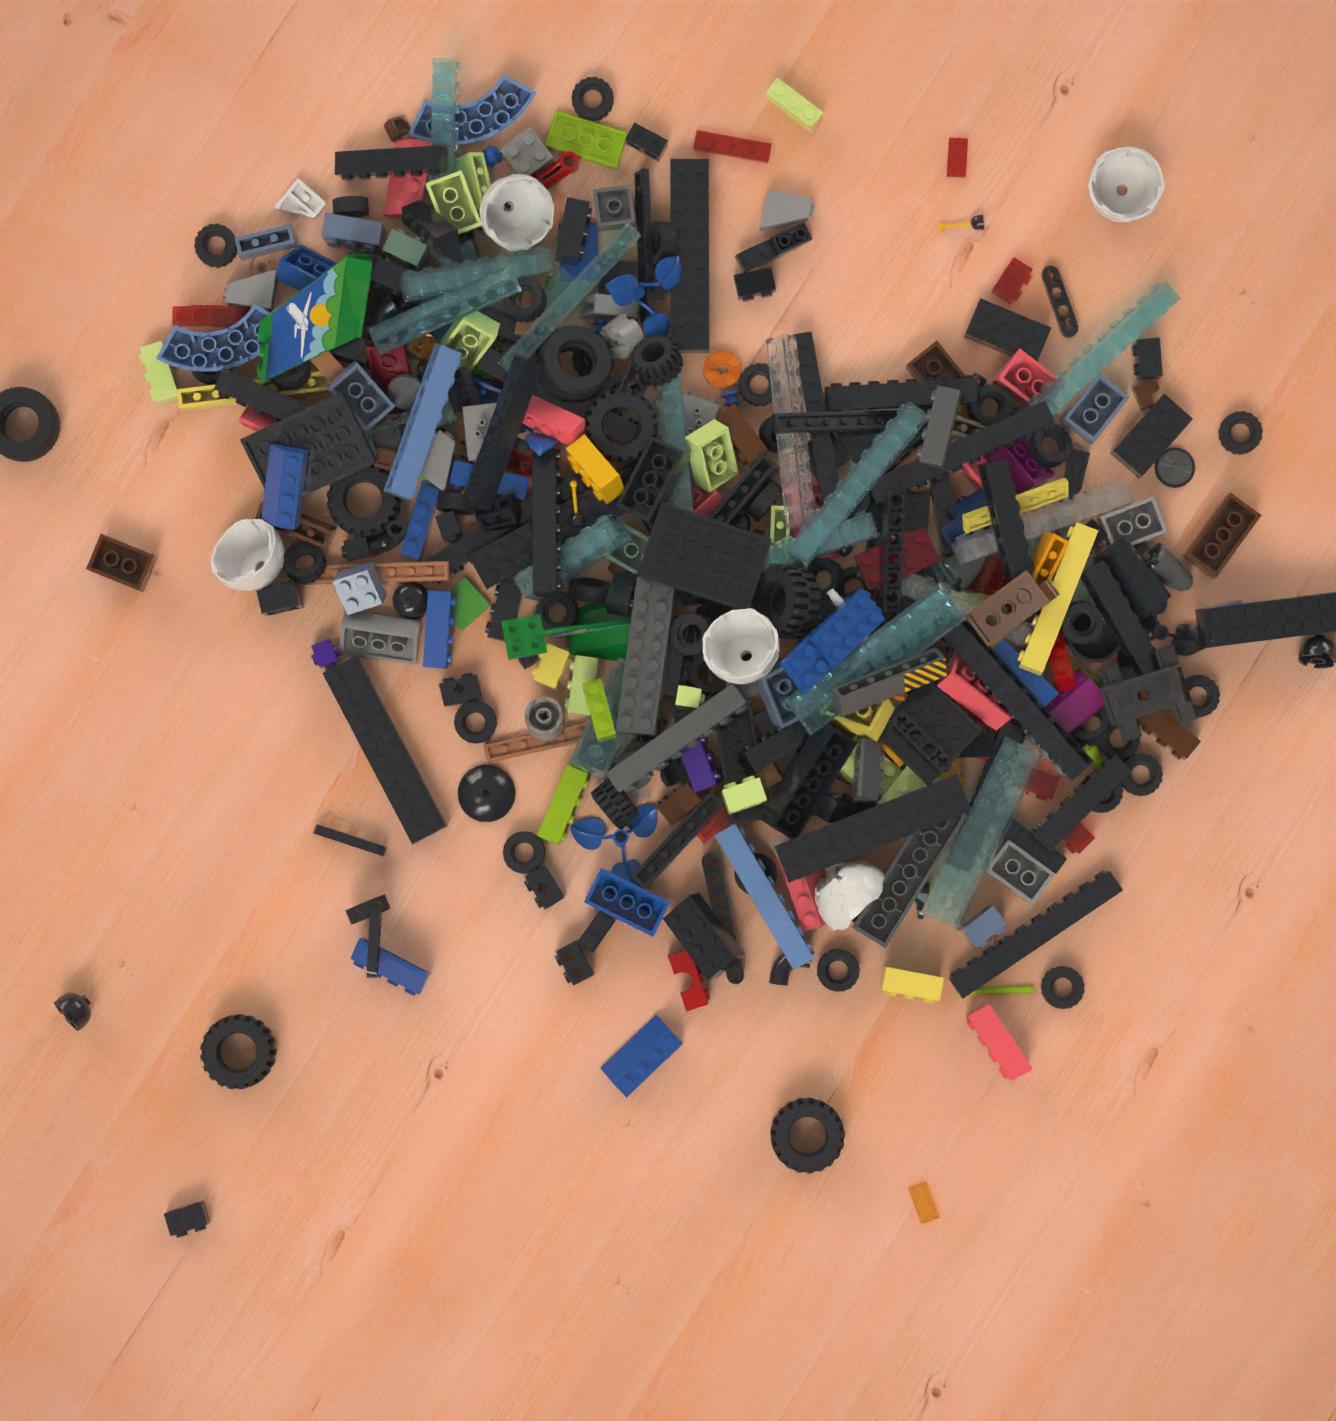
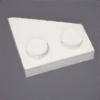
[274,178,328,218]

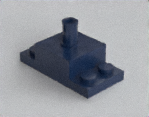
[941,488,993,558]

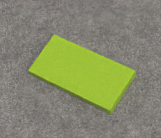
[545,110,628,170]

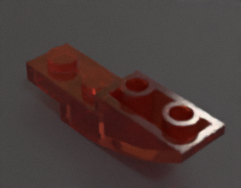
[172,305,251,328]

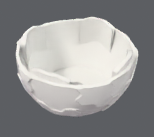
[1087,146,1165,223]
[480,174,554,251]
[211,519,285,591]
[703,608,780,684]
[815,859,885,931]

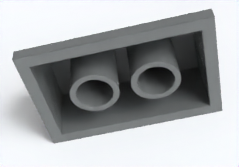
[852,738,884,805]

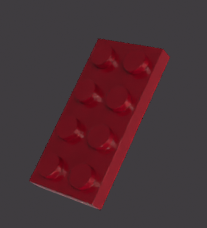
[365,341,412,414]
[854,527,941,592]

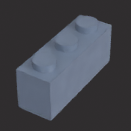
[234,224,298,261]

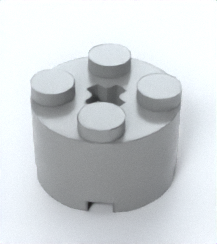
[599,314,644,359]
[524,697,565,741]

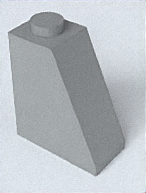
[759,189,815,231]
[223,270,278,312]
[580,294,640,320]
[422,430,456,492]

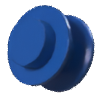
[482,146,502,167]
[591,319,608,334]
[721,390,742,408]

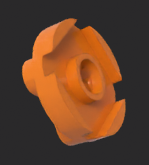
[703,350,741,390]

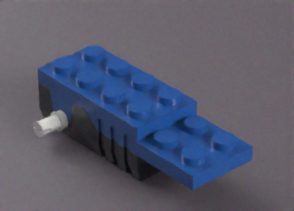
[780,588,885,694]

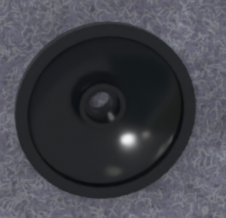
[1066,605,1121,663]
[458,765,515,822]

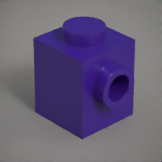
[311,639,341,670]

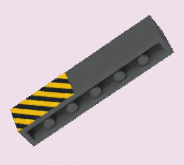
[832,647,947,717]

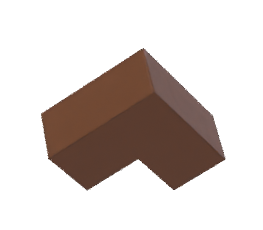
[1132,378,1160,411]

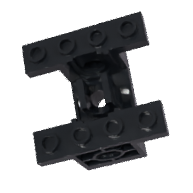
[1099,645,1198,742]

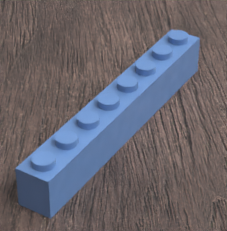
[384,345,462,500]
[715,824,815,970]

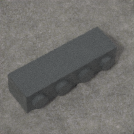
[917,385,962,469]

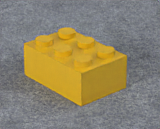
[566,434,624,504]

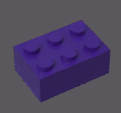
[681,736,723,793]

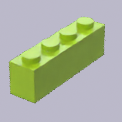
[537,765,590,845]

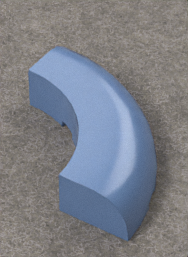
[408,74,537,145]
[156,304,271,372]

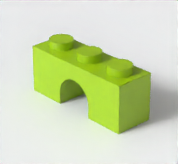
[582,678,616,742]

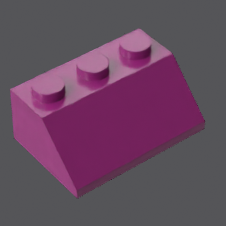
[986,438,1055,494]
[1046,668,1105,734]

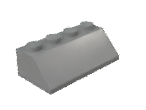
[340,611,421,665]

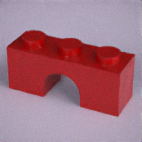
[1048,630,1076,692]
[668,950,711,1012]

